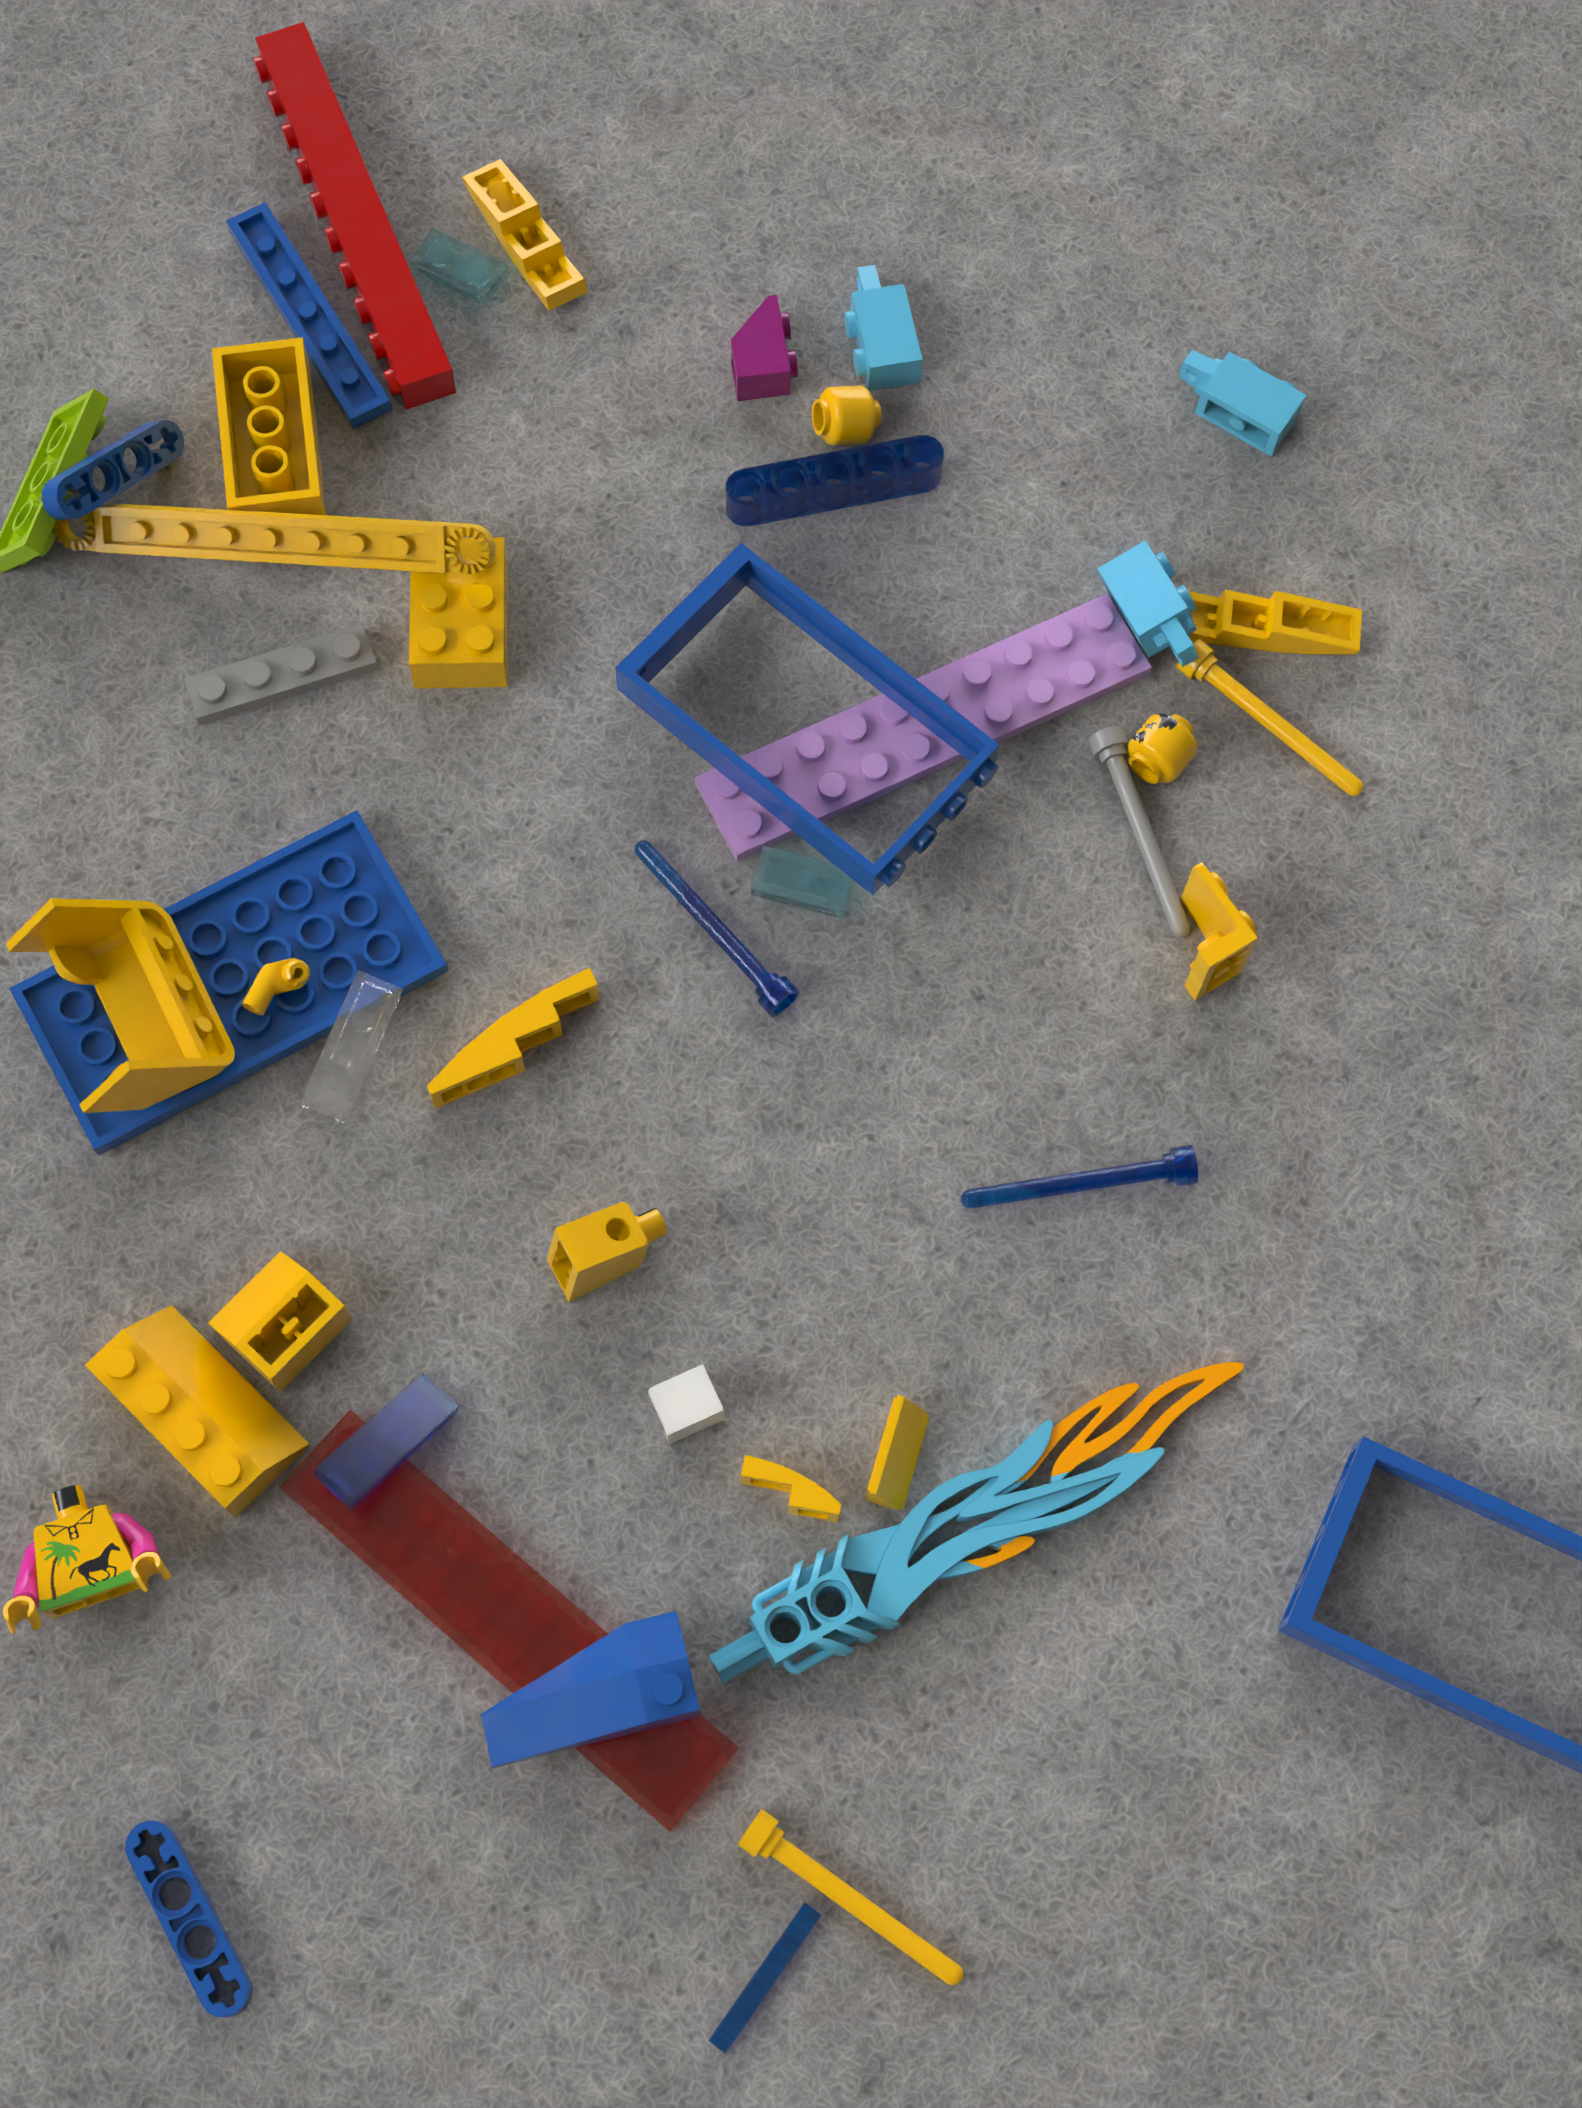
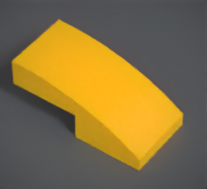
[741,1455,841,1523]

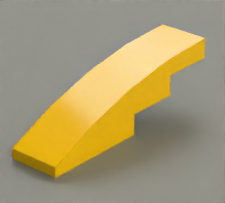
[462,159,588,311]
[1176,588,1363,655]
[427,968,600,1109]

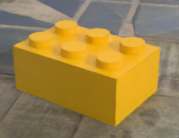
[409,537,508,689]

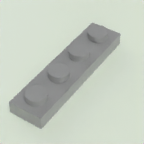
[184,623,378,726]

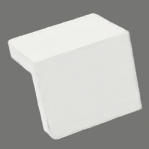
[648,1364,724,1444]

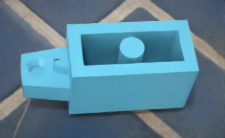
[844,265,923,391]
[1179,350,1307,457]
[1097,540,1199,667]

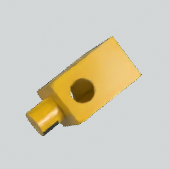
[547,1202,667,1302]

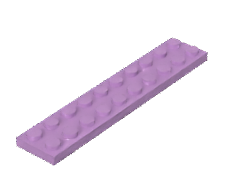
[695,593,1152,862]

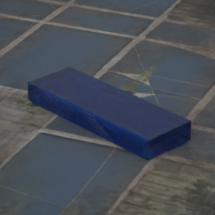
[314,1373,460,1510]

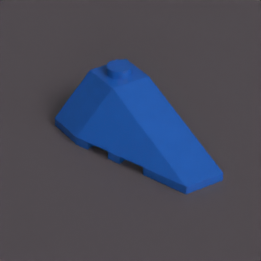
[481,1611,701,1768]

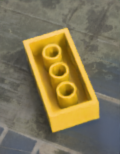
[212,338,327,515]

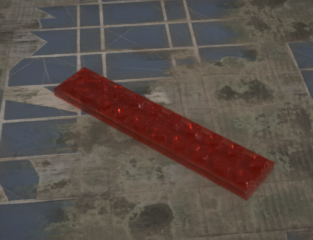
[280,1410,739,1833]

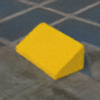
[865,1395,929,1510]

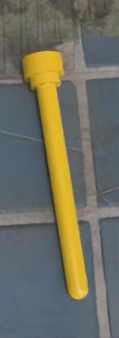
[1176,639,1364,796]
[737,1808,964,1986]

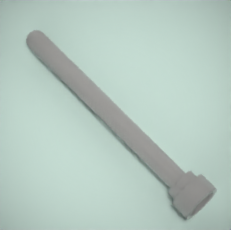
[1088,725,1190,938]

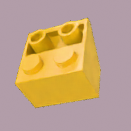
[208,1251,353,1392]

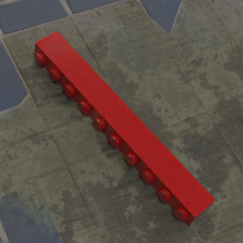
[252,22,456,410]

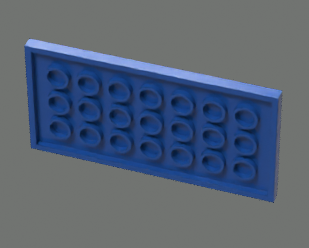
[9,810,449,1156]

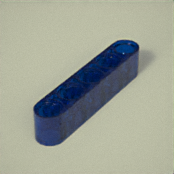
[726,435,944,527]

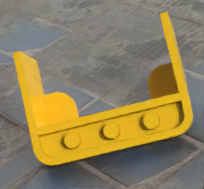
[5,898,235,1113]

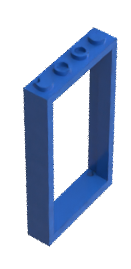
[615,543,999,895]
[1277,1436,1582,1774]

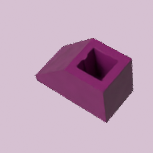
[731,295,798,401]

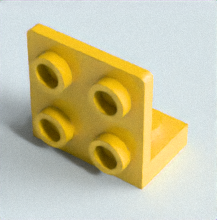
[1180,862,1258,1001]

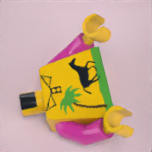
[2,1485,171,1634]

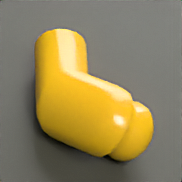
[242,958,310,1016]

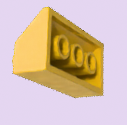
[85,1305,310,1518]

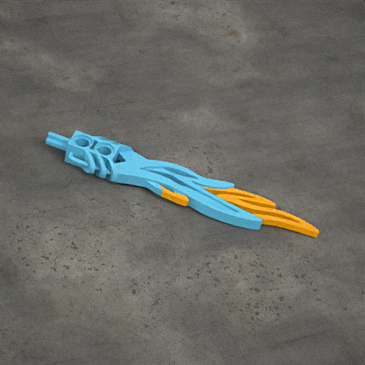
[708,1362,1244,1684]

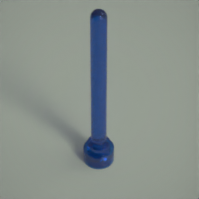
[634,840,800,1017]
[961,1145,1198,1209]

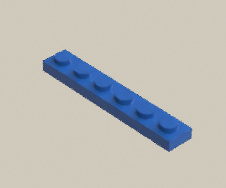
[226,202,393,429]

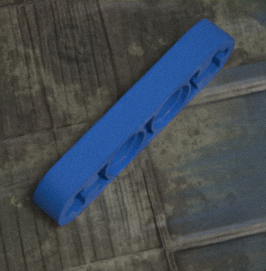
[42,420,184,520]
[125,1820,253,2017]

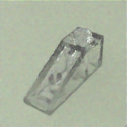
[299,970,403,1124]

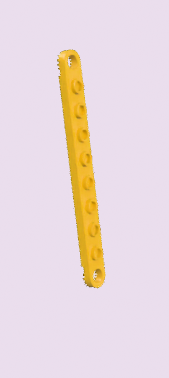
[53,503,496,575]

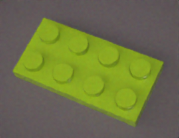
[0,388,109,573]

